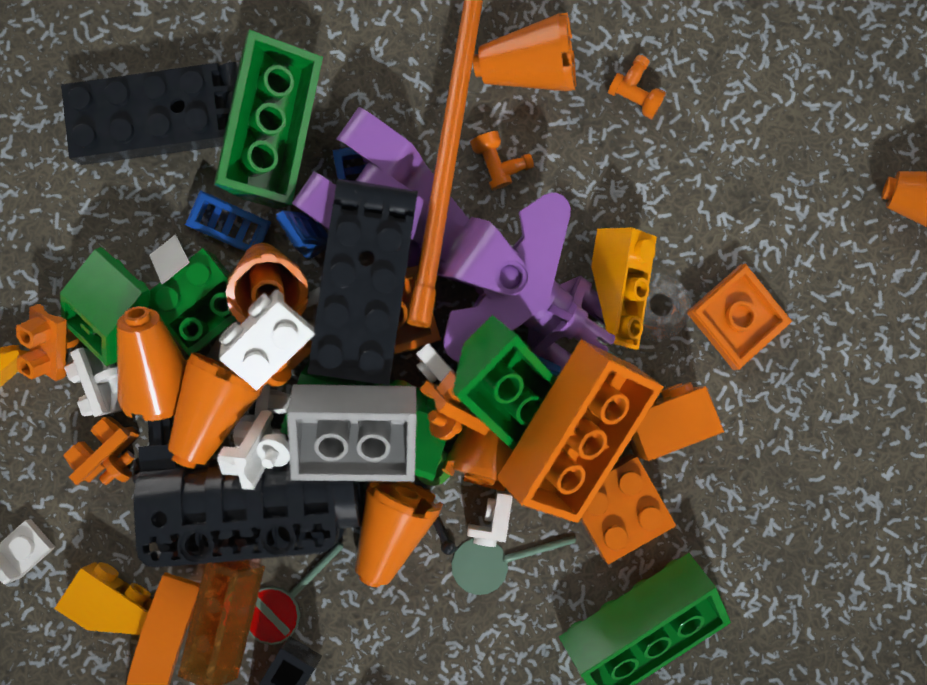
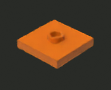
[686,263,792,370]

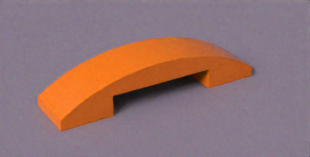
[126,572,203,685]

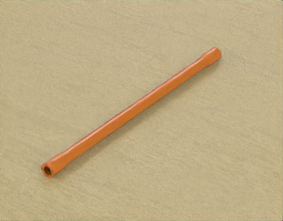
[407,0,483,327]

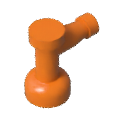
[608,55,667,120]
[470,131,534,190]

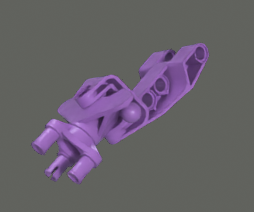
[292,107,615,371]

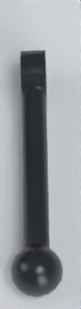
[415,481,456,555]

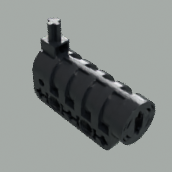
[134,417,364,568]

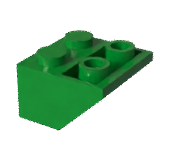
[60,247,151,367]
[149,248,237,357]

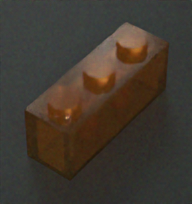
[178,560,265,685]

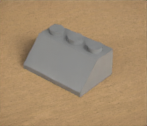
[287,384,416,482]

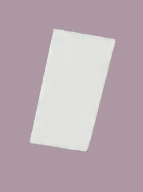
[149,234,190,284]

